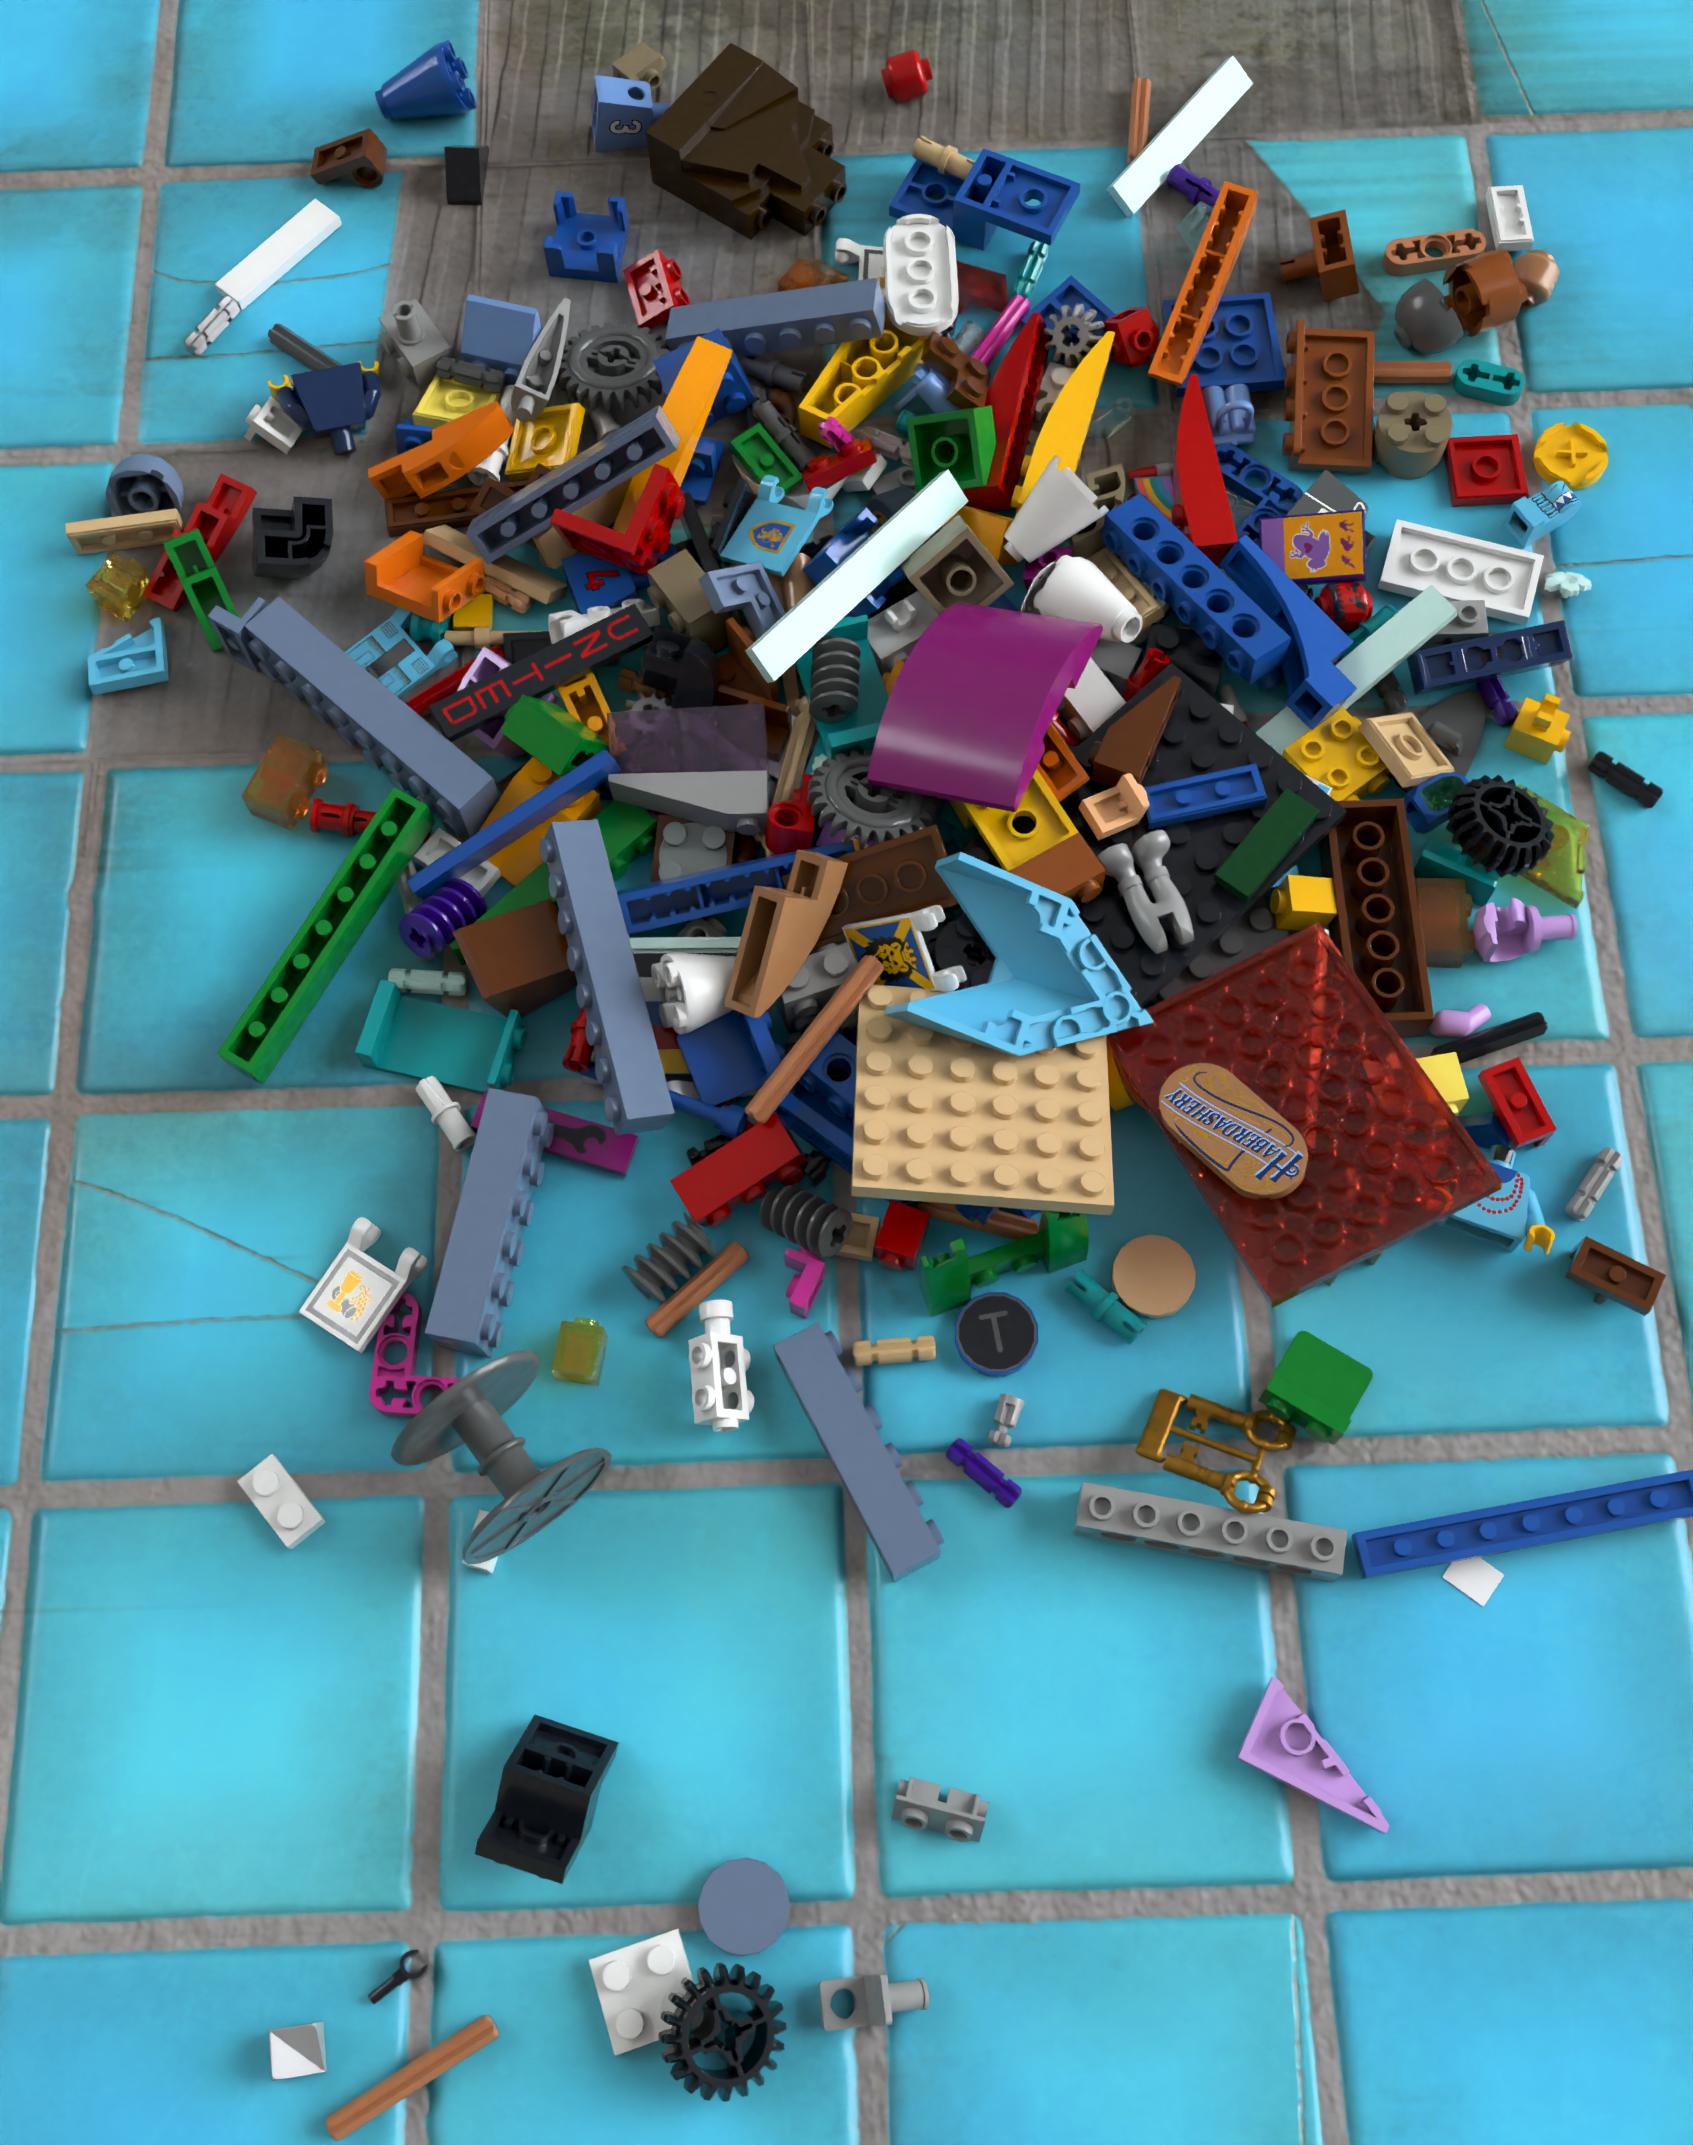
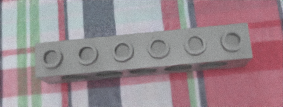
[1072,1482,1347,1582]

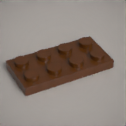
[782,824,959,953]

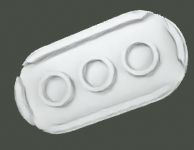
[883,214,959,336]

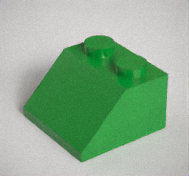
[906,405,996,494]

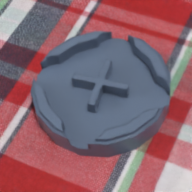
[698,1858,790,1956]

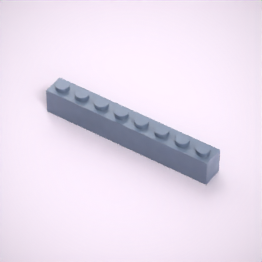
[540,819,675,1135]

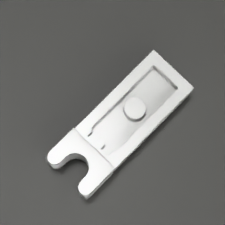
[548,599,660,644]

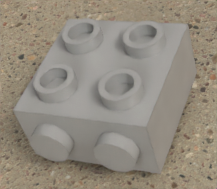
[775,942,858,1034]

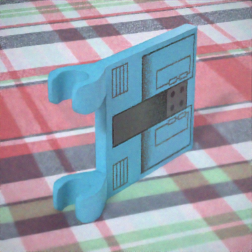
[345,607,458,699]

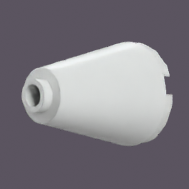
[1004,455,1109,563]

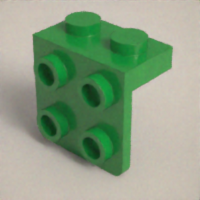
[1258,1331,1373,1445]

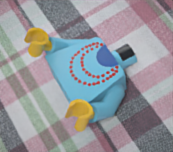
[1420,1145,1555,1255]

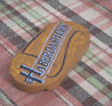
[1159,1063,1308,1200]

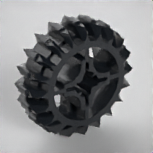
[1446,775,1555,878]
[658,1963,787,2102]

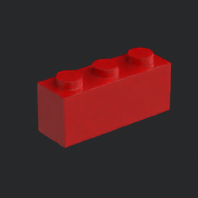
[670,1113,808,1228]

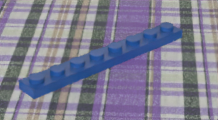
[1351,1469,1693,1579]

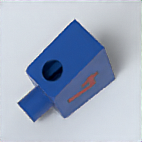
[561,554,650,615]

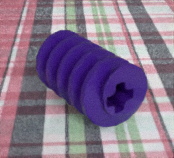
[399,878,487,959]

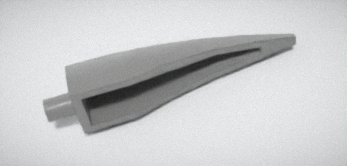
[511,297,571,422]

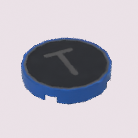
[955,1292,1038,1377]

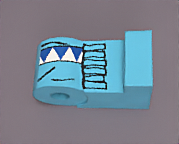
[1504,481,1582,548]

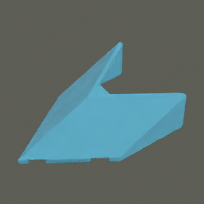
[884,852,1154,1057]

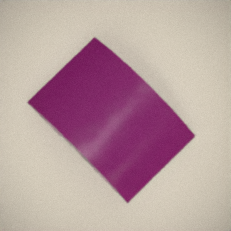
[867,602,1103,812]

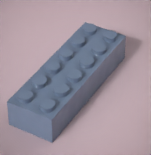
[425,1088,554,1358]

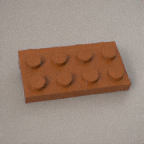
[1282,319,1375,473]

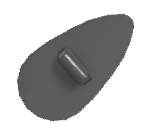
[1390,690,1485,800]

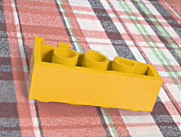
[798,312,929,448]

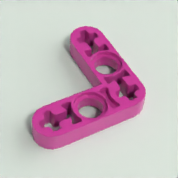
[369,1292,460,1418]

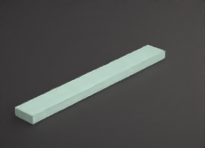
[745,470,968,683]

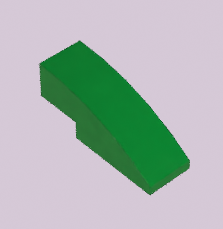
[163,528,239,651]

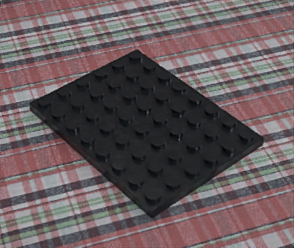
[960,663,1347,1009]

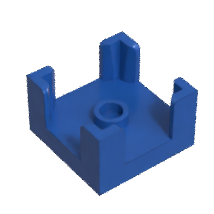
[543,191,630,283]
[802,507,910,617]

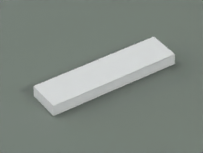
[215,198,342,310]

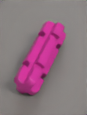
[818,417,856,452]

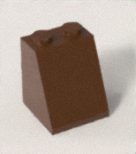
[452,898,578,1018]

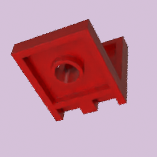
[550,463,685,577]

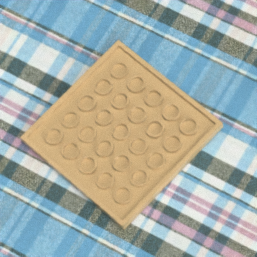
[851,984,1115,1216]

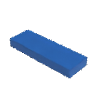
[1143,763,1267,830]

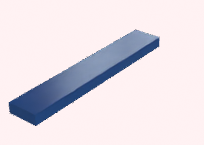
[406,750,622,899]

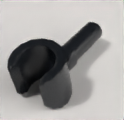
[368,1950,428,2004]

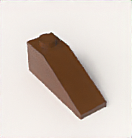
[1088,676,1181,788]

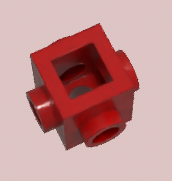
[1103,307,1159,368]

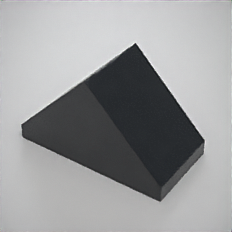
[444,145,489,205]

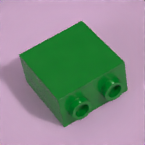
[500,695,614,776]

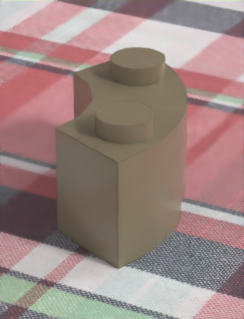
[1063,463,1125,559]

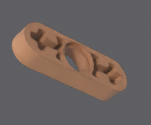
[1382,229,1486,277]

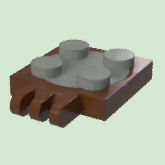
[650,814,737,923]

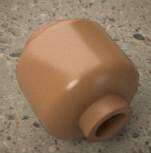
[1513,250,1559,308]

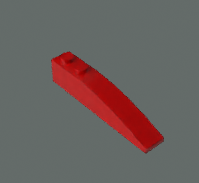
[961,312,1052,512]
[1171,374,1238,569]

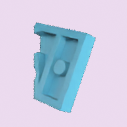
[87,617,169,695]

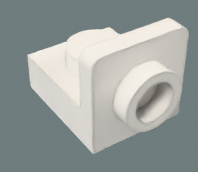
[244,396,303,454]

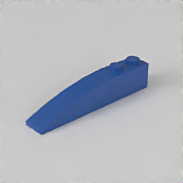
[617,840,855,934]

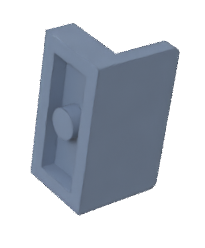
[207,597,268,673]

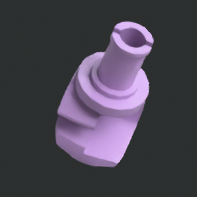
[1471,898,1578,963]

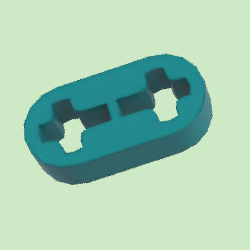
[1453,359,1525,406]

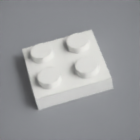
[589,1929,704,2056]

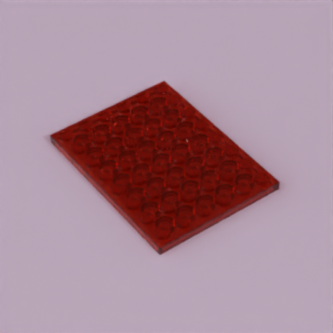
[1106,922,1503,1308]

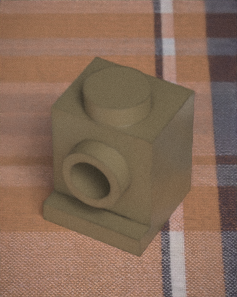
[612,42,667,92]

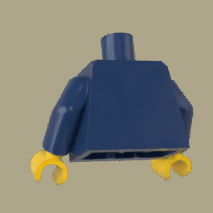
[267,360,381,456]

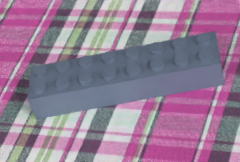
[245,596,500,840]

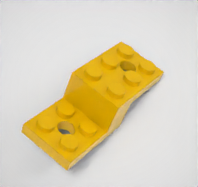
[947,768,1079,872]

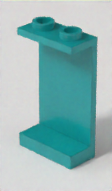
[795,615,889,760]
[355,979,527,1094]

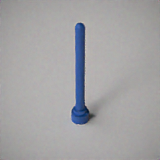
[562,1056,748,1139]

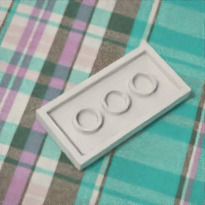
[1377,519,1544,626]

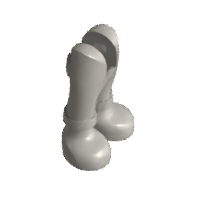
[1097,830,1194,954]

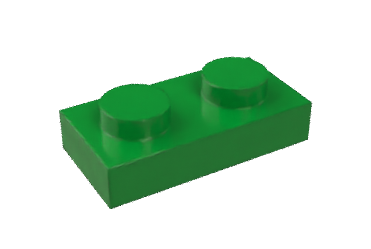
[729,423,804,495]

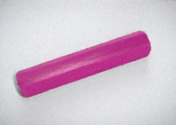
[969,294,1030,368]

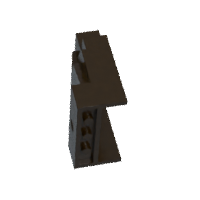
[646,43,847,240]

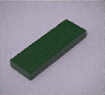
[1213,788,1320,903]

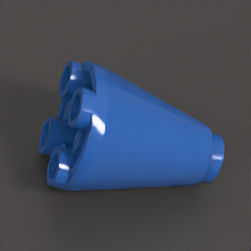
[375,40,477,120]

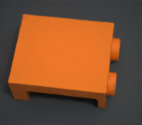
[364,530,486,623]

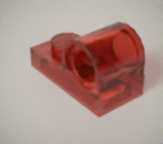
[956,261,1008,315]

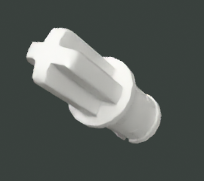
[416,1076,476,1152]

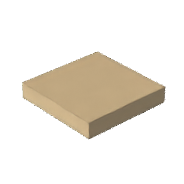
[1358,712,1455,788]

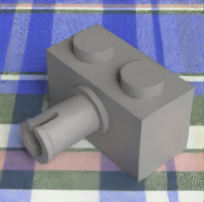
[378,299,453,390]

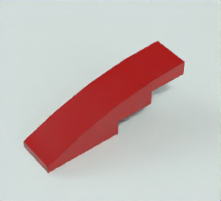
[142,473,257,612]

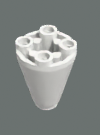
[1034,555,1143,643]
[651,952,736,1035]

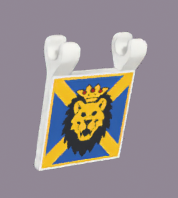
[842,905,967,992]

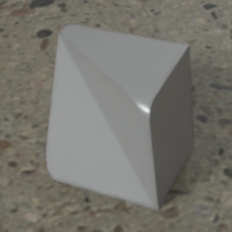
[269,2022,327,2081]

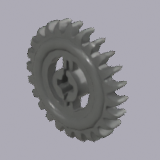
[557,322,671,413]
[807,750,937,849]

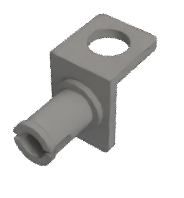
[818,1974,929,2031]

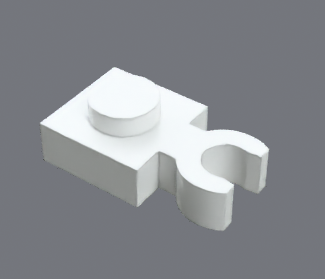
[1035,361,1076,421]

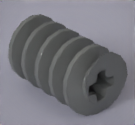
[809,635,861,724]
[760,1184,852,1258]
[622,1212,716,1302]

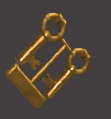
[1135,1389,1297,1514]

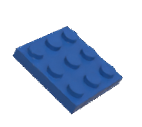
[1162,292,1285,398]

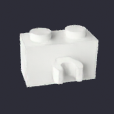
[867,591,939,678]

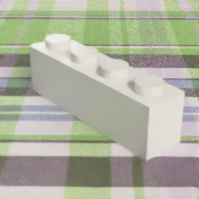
[1057,657,1126,742]

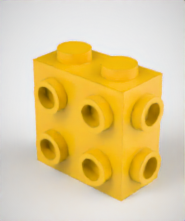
[1282,708,1391,801]

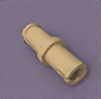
[912,135,976,181]

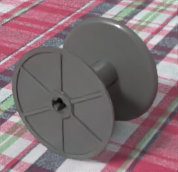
[391,1350,612,1564]

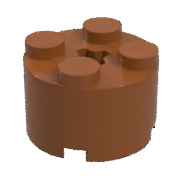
[1443,249,1527,337]

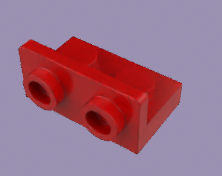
[623,249,691,329]

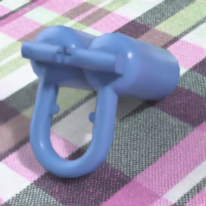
[894,361,960,413]
[1202,384,1256,447]

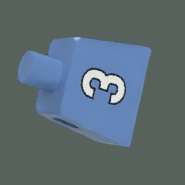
[592,75,671,152]

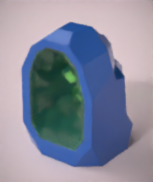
[1404,772,1469,834]

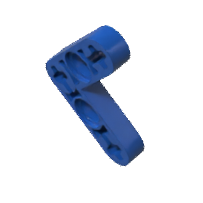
[1215,444,1303,548]

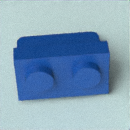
[676,1010,786,1106]

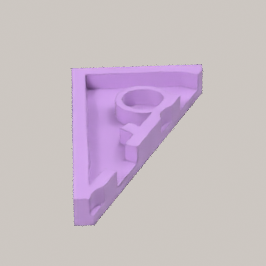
[1236,1677,1390,1834]

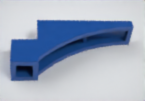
[1219,535,1357,730]

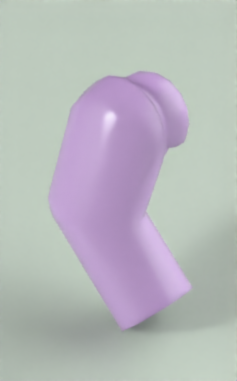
[1429,1003,1491,1038]

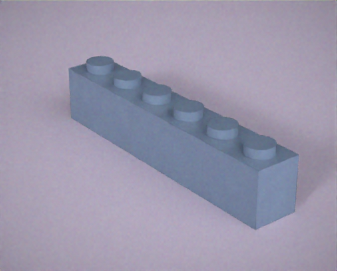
[665,278,886,357]
[466,405,680,564]
[773,1322,944,1582]

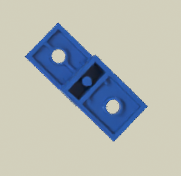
[889,148,1080,251]

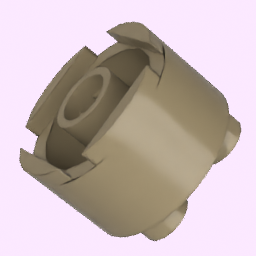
[1372,391,1453,479]

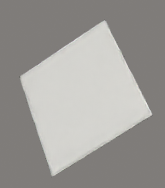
[1442,1557,1504,1607]

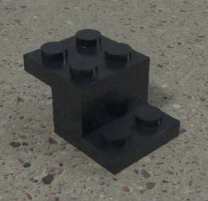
[475,1715,619,1884]

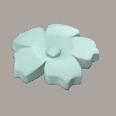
[1544,572,1592,598]

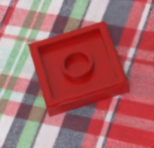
[1443,434,1529,507]

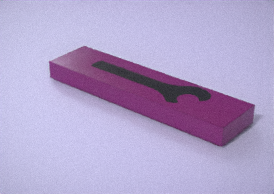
[471,1090,639,1177]

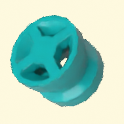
[410,613,451,645]

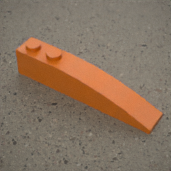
[1147,181,1258,387]

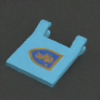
[720,475,834,577]

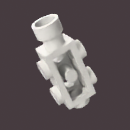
[688,1300,754,1432]

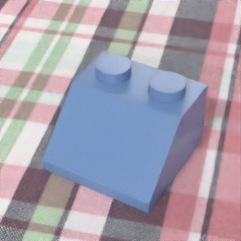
[461,294,542,386]

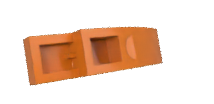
[368,400,515,499]

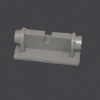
[891,1777,989,1842]

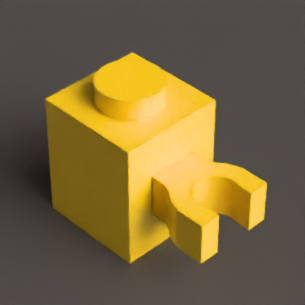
[1503,693,1571,764]

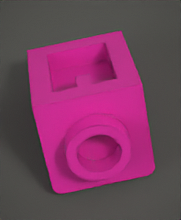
[784,1248,827,1319]

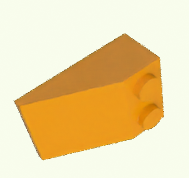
[478,756,602,887]

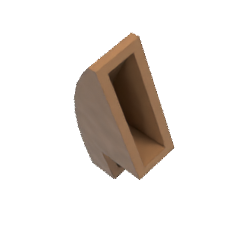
[724,849,848,1018]

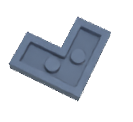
[698,562,786,639]

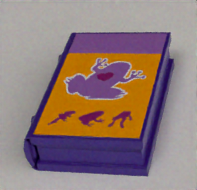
[1259,509,1367,585]

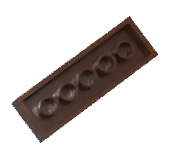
[1318,798,1434,1040]

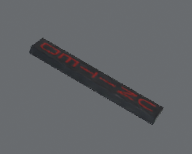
[429,603,653,742]

